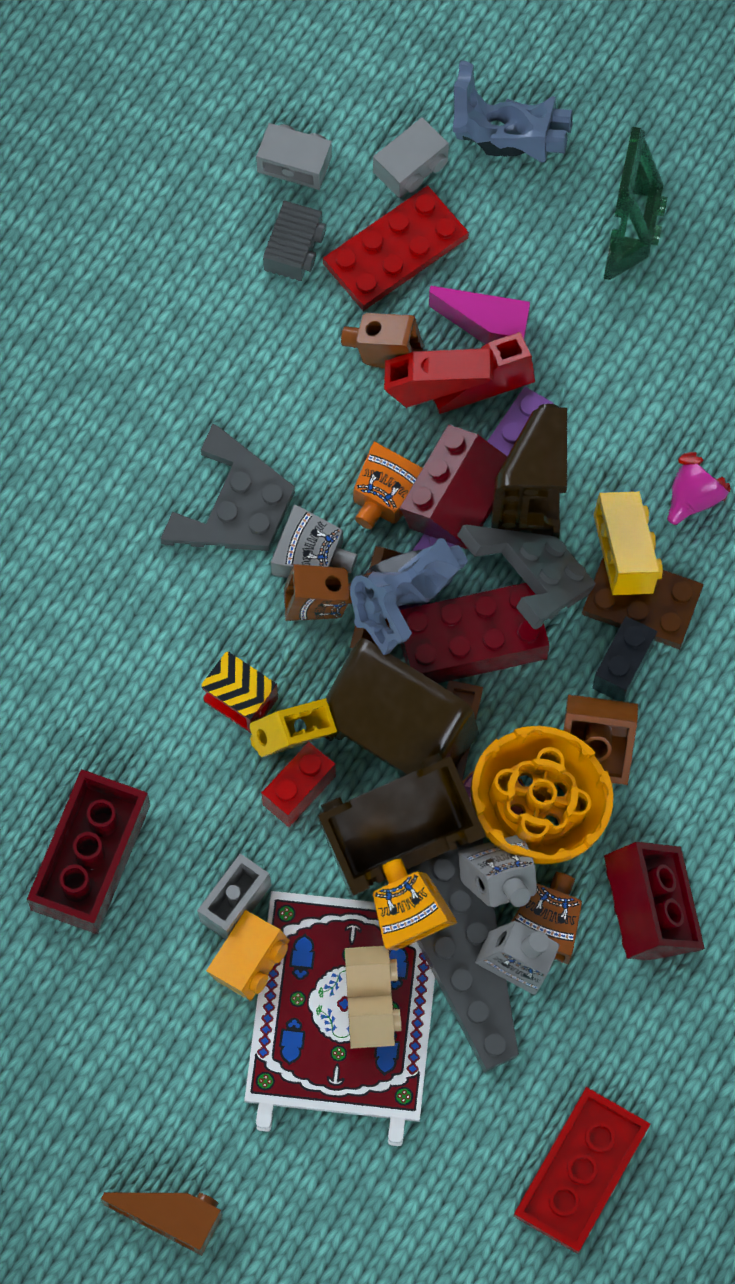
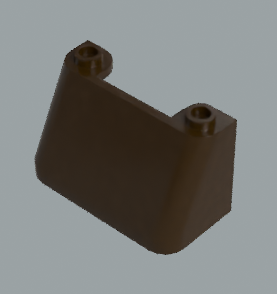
[491,404,567,539]
[324,638,479,777]
[317,753,486,896]

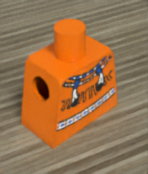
[353,441,423,529]

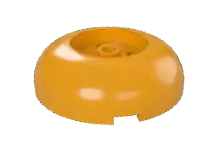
[470,726,613,864]

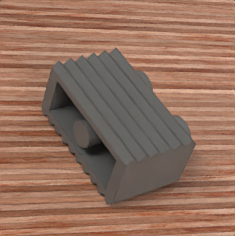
[263,201,327,281]

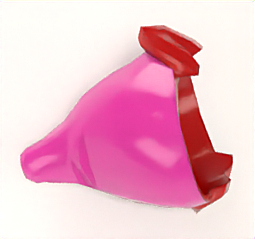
[667,452,731,525]

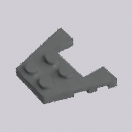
[160,424,295,551]
[457,525,596,629]

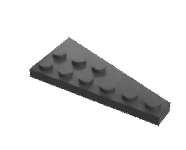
[386,838,519,1073]

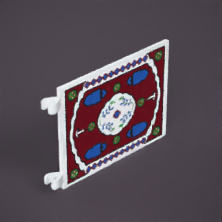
[244,891,435,1146]

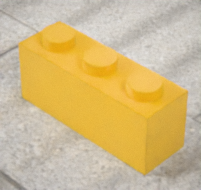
[593,491,663,595]

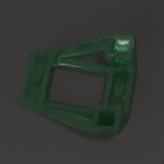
[604,127,668,280]

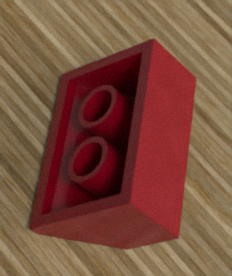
[400,424,507,550]
[604,842,705,960]

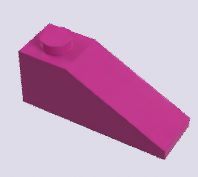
[429,286,530,345]

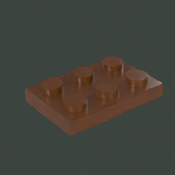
[582,558,704,650]

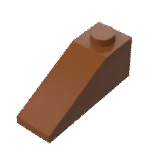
[101,1192,222,1256]

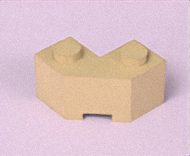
[345,946,401,1048]

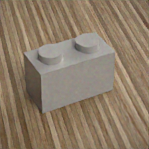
[373,117,449,199]
[256,123,332,190]
[197,854,272,940]

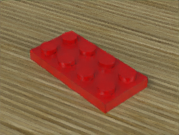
[323,185,469,311]
[513,1087,651,1254]

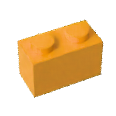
[206,910,290,1001]

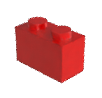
[261,742,336,827]

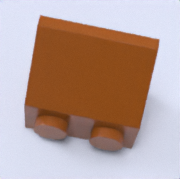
[563,694,638,785]

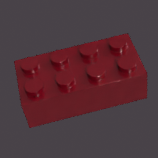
[400,583,550,683]
[27,769,150,935]

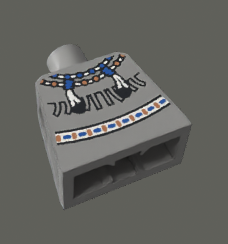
[271,505,358,578]
[458,835,537,907]
[475,921,560,995]

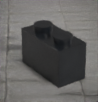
[592,616,657,702]

